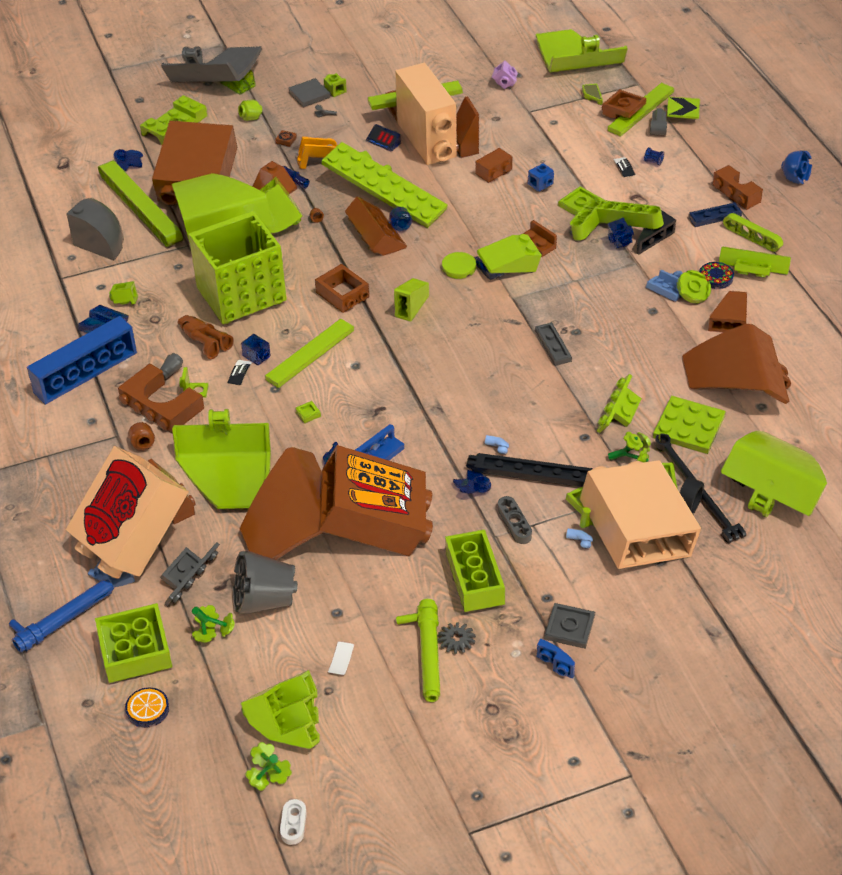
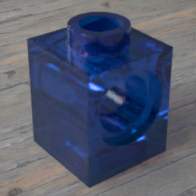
[241,334,271,365]

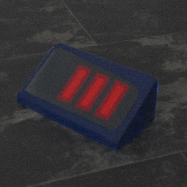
[366,124,401,152]

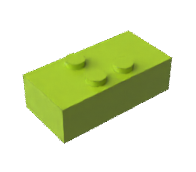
[445,529,505,612]

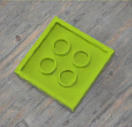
[653,395,726,454]

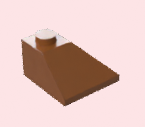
[252,161,297,194]

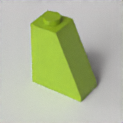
[394,278,429,322]

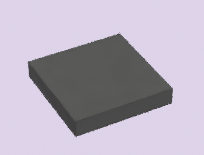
[289,78,330,107]
[544,603,595,649]

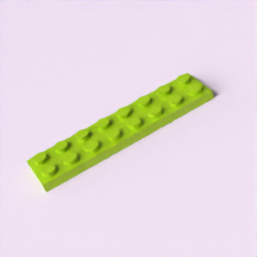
[322,142,448,228]

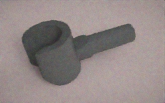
[315,105,337,117]

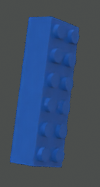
[27,316,137,405]

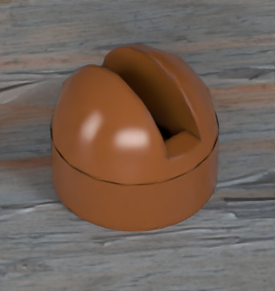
[310,208,324,223]

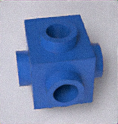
[528,163,554,192]

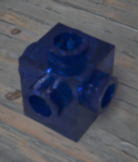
[608,218,634,249]

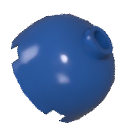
[781,150,812,184]

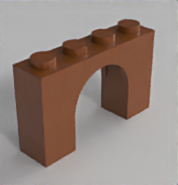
[118,363,205,434]

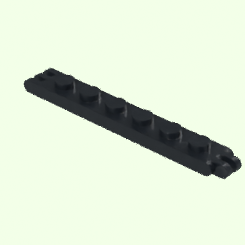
[466,453,594,487]

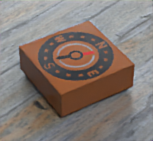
[275,130,297,147]

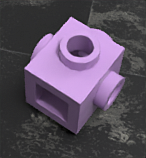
[492,61,518,89]

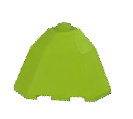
[241,670,320,749]

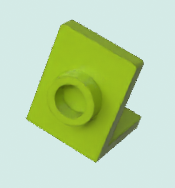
[179,367,209,398]

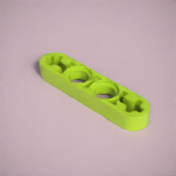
[723,213,783,252]

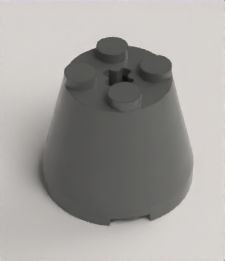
[232,551,298,614]

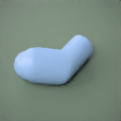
[485,435,509,454]
[566,528,593,548]

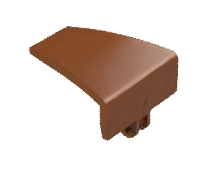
[240,447,324,560]

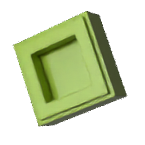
[295,401,321,424]

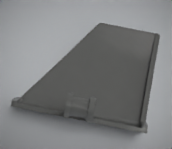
[161,46,262,82]

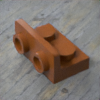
[522,220,557,257]

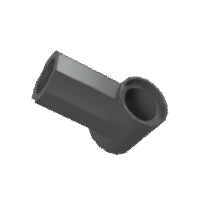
[650,108,667,135]

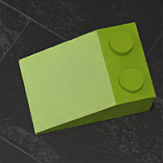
[477,234,542,273]

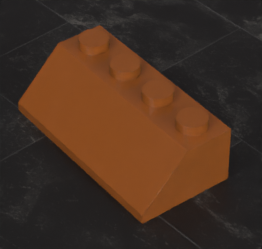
[345,196,407,256]

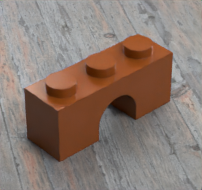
[712,165,763,210]

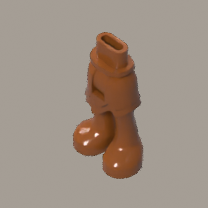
[177,315,234,359]

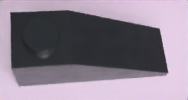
[636,210,676,255]

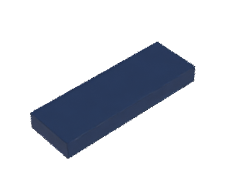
[688,202,742,227]

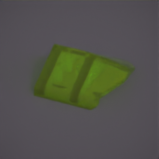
[220,70,256,95]

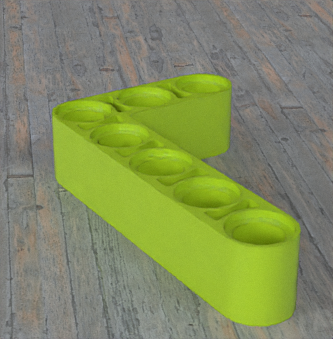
[570,199,664,240]

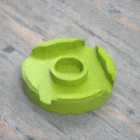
[442,252,476,279]
[677,270,711,304]

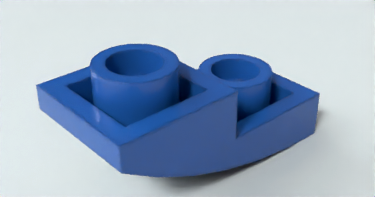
[537,638,575,679]

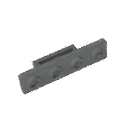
[160,542,220,606]

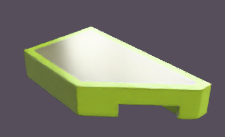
[582,84,603,105]

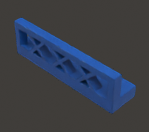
[355,424,404,460]

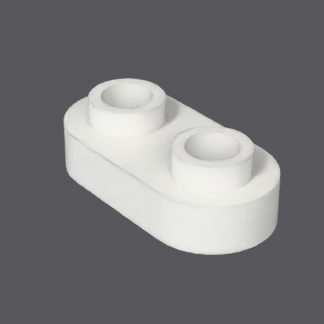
[280,799,307,845]

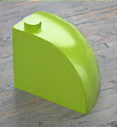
[260,177,303,233]

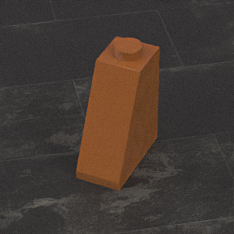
[708,291,747,332]

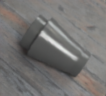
[160,353,183,380]

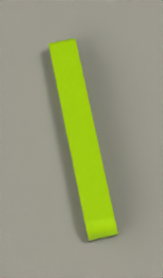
[98,160,183,247]

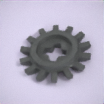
[438,622,476,654]

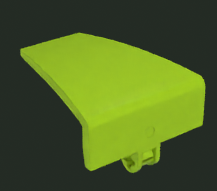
[172,173,273,243]
[721,430,827,517]

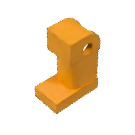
[297,136,338,169]

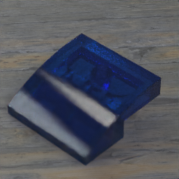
[78,305,129,333]

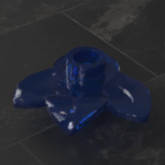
[113,149,143,172]
[453,470,491,494]

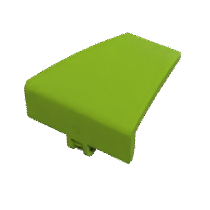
[536,29,628,73]
[172,409,271,509]

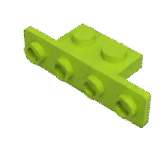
[719,246,791,277]
[596,374,642,433]

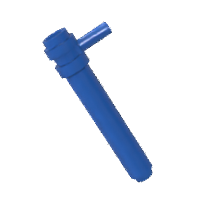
[9,580,114,653]

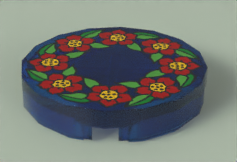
[699,262,734,289]

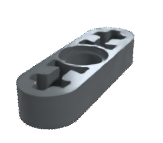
[498,496,532,544]

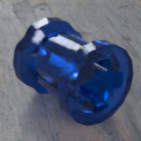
[644,147,665,166]

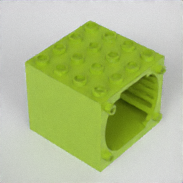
[188,211,287,324]

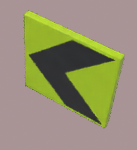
[667,97,700,119]

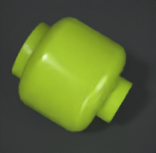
[238,100,262,121]

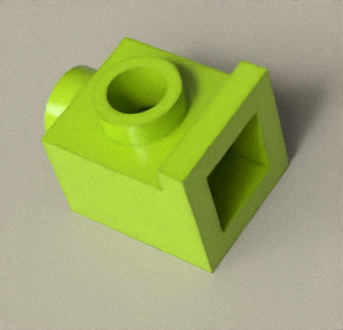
[323,73,347,97]
[109,281,138,305]

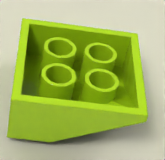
[95,603,173,683]

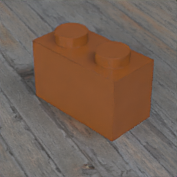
[475,148,513,183]

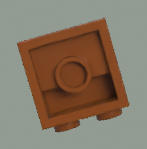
[602,89,646,119]

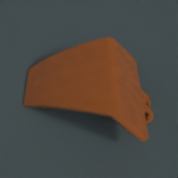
[682,324,791,404]

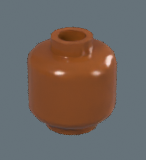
[128,422,155,450]

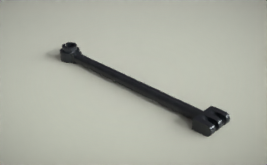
[655,433,747,543]

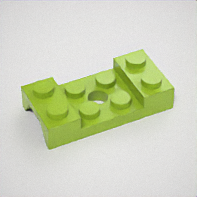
[140,95,207,144]

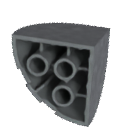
[66,198,124,261]

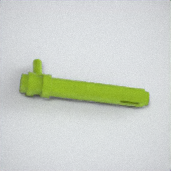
[396,599,440,702]

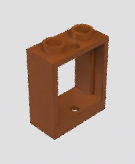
[315,264,370,313]

